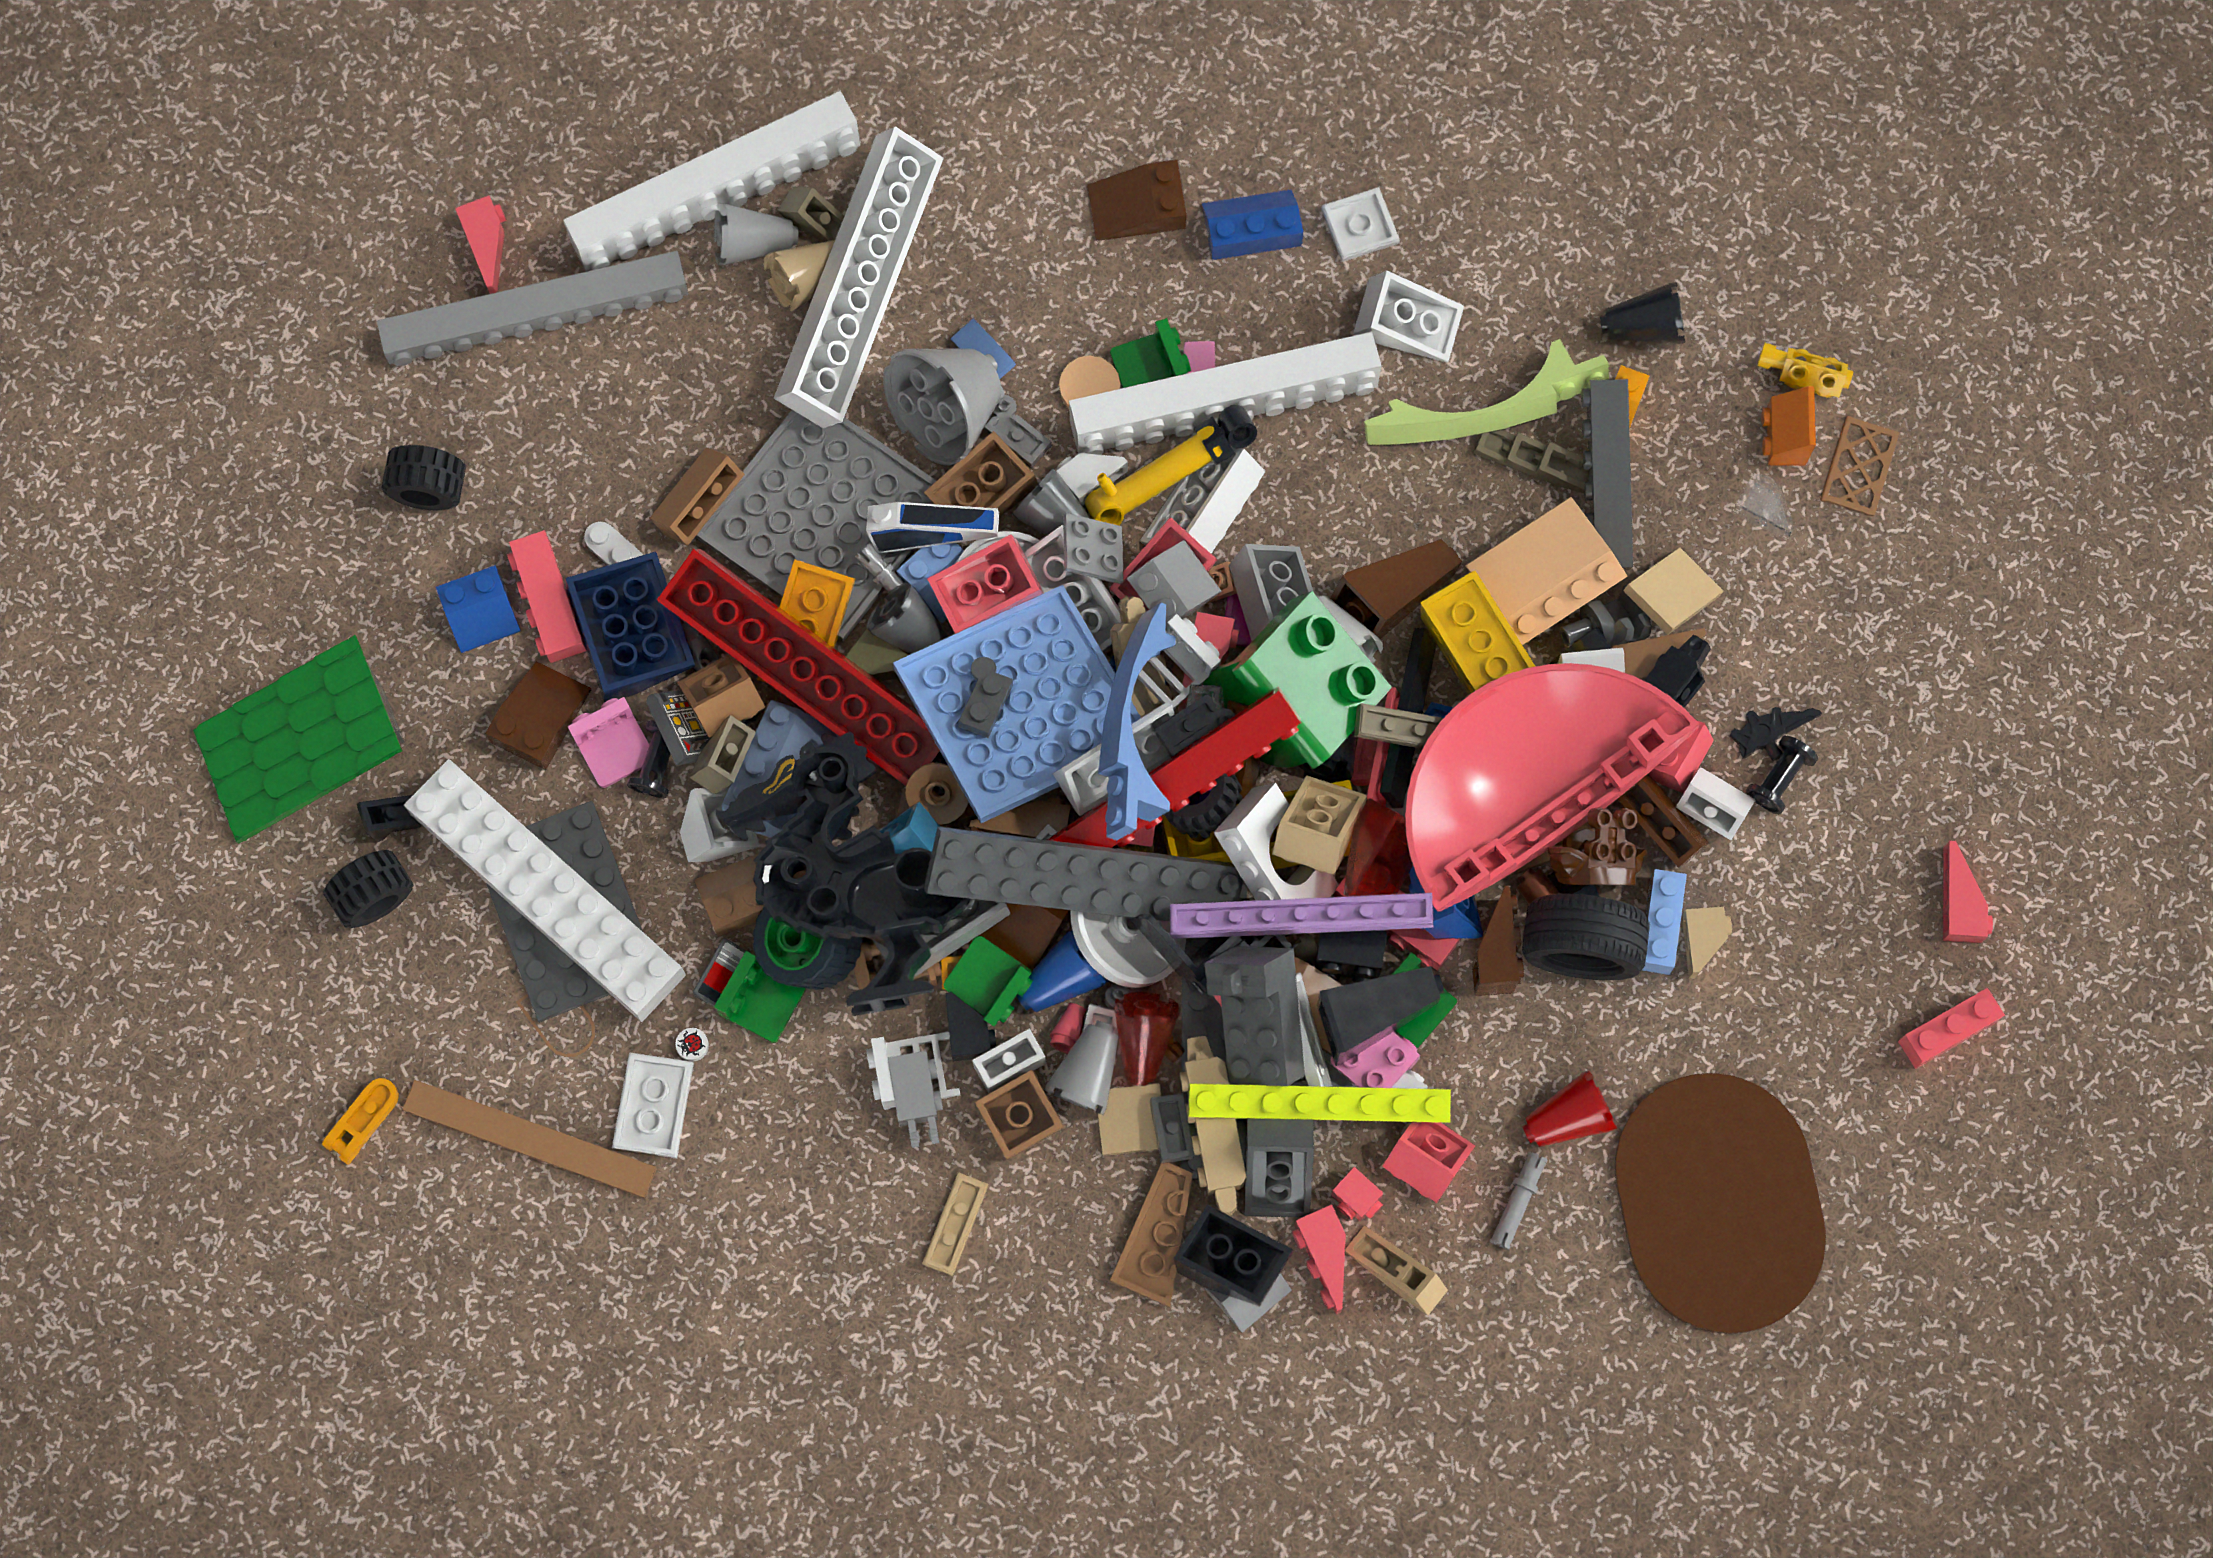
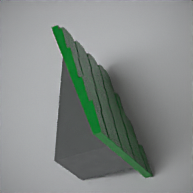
[193,635,405,843]

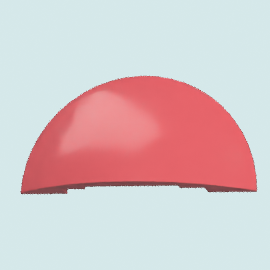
[1405,663,1700,912]

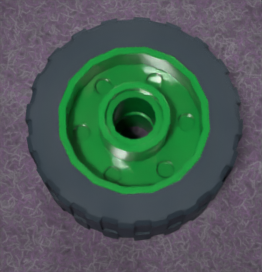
[753,906,862,990]

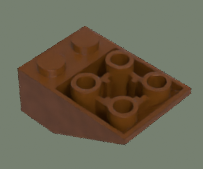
[1472,886,1524,996]

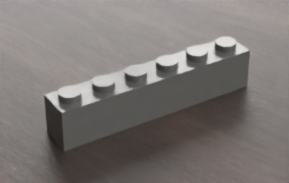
[1581,379,1633,570]

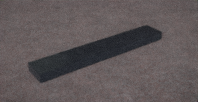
[1380,628,1437,808]

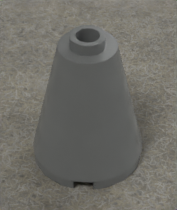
[1013,469,1091,535]
[866,583,948,655]

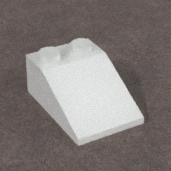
[1353,271,1464,363]

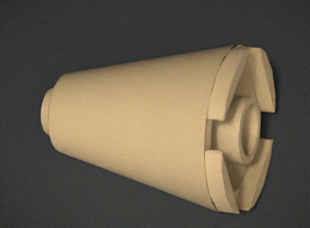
[764,240,835,311]

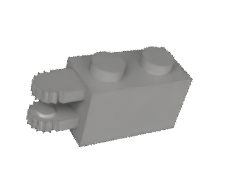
[888,1051,943,1148]

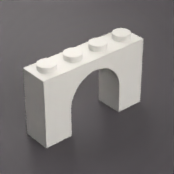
[1214,783,1339,935]

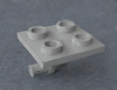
[1063,513,1123,584]

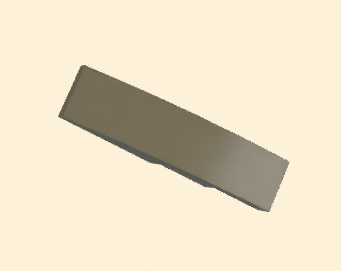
[1473,429,1589,493]

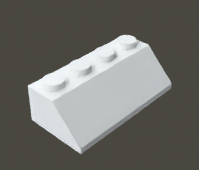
[1140,447,1266,553]

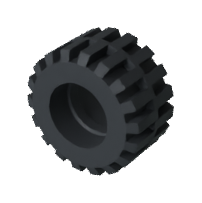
[381,445,466,510]
[1163,773,1243,838]
[323,850,414,928]

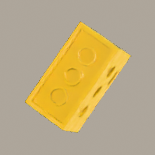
[1420,570,1536,695]

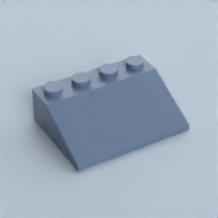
[722,700,838,838]

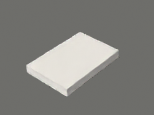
[612,1053,694,1158]

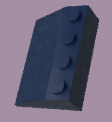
[565,552,695,703]

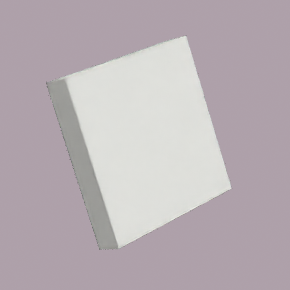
[1321,187,1400,262]

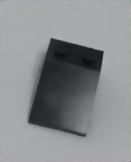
[1174,1204,1293,1307]

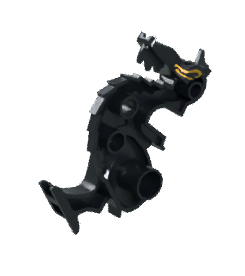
[715,732,970,1016]

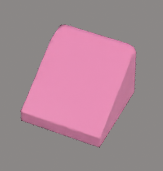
[1184,341,1215,373]

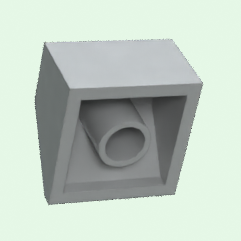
[1127,540,1222,629]

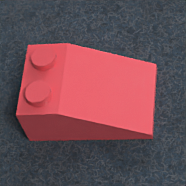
[1109,517,1218,611]
[927,534,1044,634]

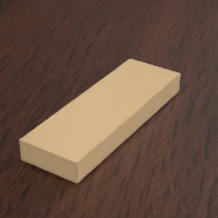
[922,1173,989,1276]

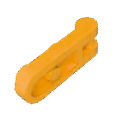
[322,1078,399,1165]

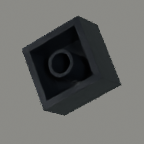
[1315,930,1387,983]

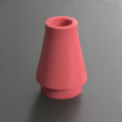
[1050,1003,1086,1054]

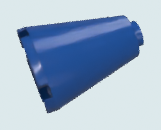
[1017,930,1109,1013]

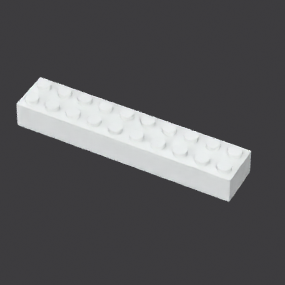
[563,91,861,272]
[773,127,943,428]
[1069,332,1382,455]
[404,759,686,1022]

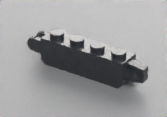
[1642,635,1711,708]

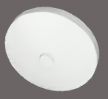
[1071,910,1186,988]

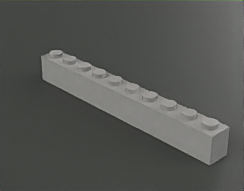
[377,250,689,366]

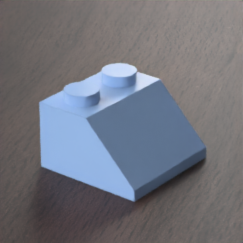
[897,543,964,623]

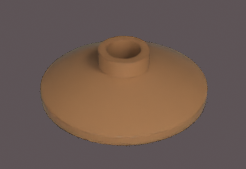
[906,763,968,825]

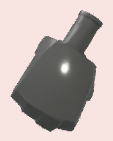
[1559,585,1652,648]

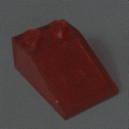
[1343,798,1413,897]

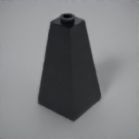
[1317,966,1444,1066]

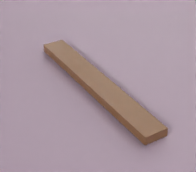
[402,1080,657,1199]

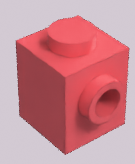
[1331,1167,1384,1221]

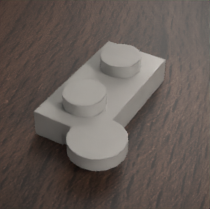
[984,395,1052,468]

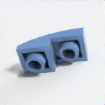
[951,318,1016,379]

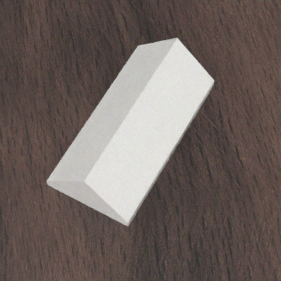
[1024,525,1121,653]
[1053,701,1175,816]

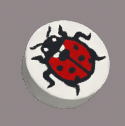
[675,1028,709,1061]

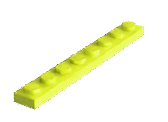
[1188,1083,1451,1123]

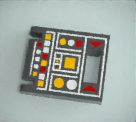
[646,690,712,765]

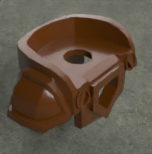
[1547,807,1647,886]

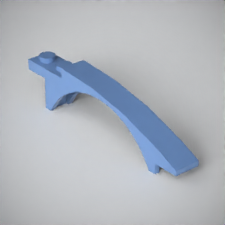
[1098,602,1176,840]

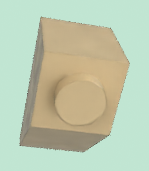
[1682,907,1732,978]

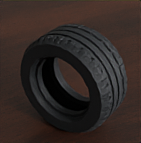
[1522,894,1650,980]

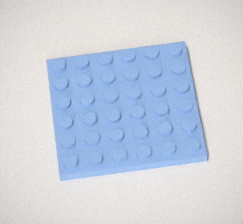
[893,585,1141,823]

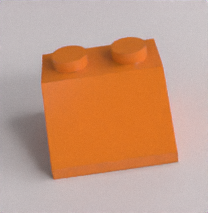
[1761,386,1816,466]

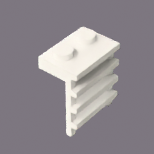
[1137,614,1221,709]
[866,1032,960,1110]

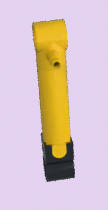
[1085,405,1257,526]

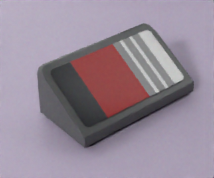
[693,937,748,1007]

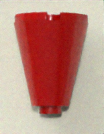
[1522,1070,1617,1147]

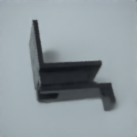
[1130,914,1293,996]

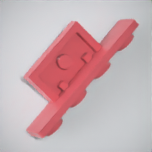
[1350,687,1400,812]

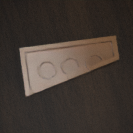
[1110,1163,1193,1308]

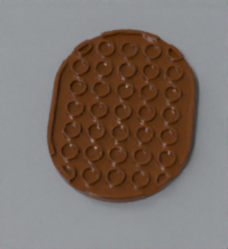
[1615,1073,1826,1334]

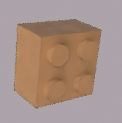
[975,1070,1066,1160]

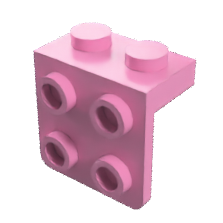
[567,697,649,788]
[1330,1032,1420,1088]

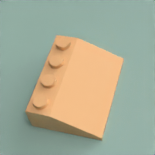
[1465,497,1628,645]

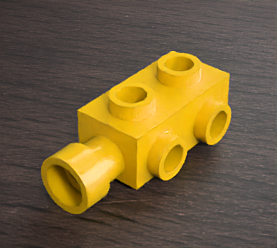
[1757,342,1854,398]

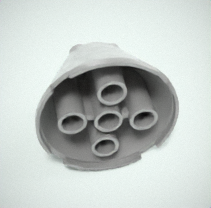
[883,349,1005,465]

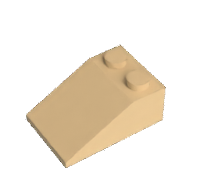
[1272,776,1367,875]

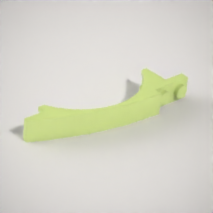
[1364,339,1609,445]

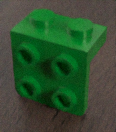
[1110,318,1191,388]
[944,936,1033,1027]

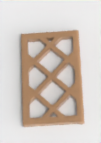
[1820,416,1900,517]

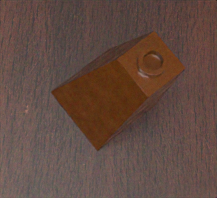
[1330,539,1462,639]

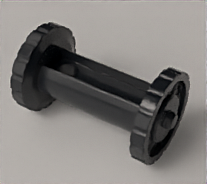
[627,720,671,799]
[1746,735,1818,815]

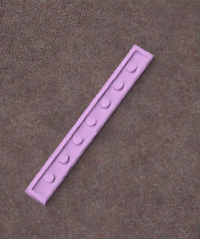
[1170,893,1433,939]

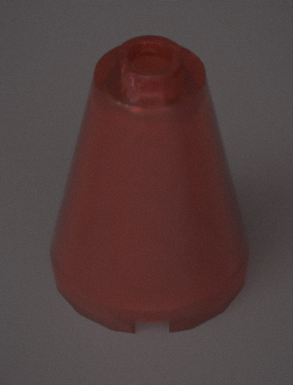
[1114,992,1179,1086]

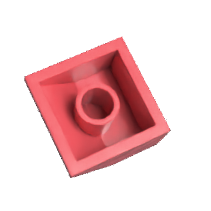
[1382,1122,1475,1203]

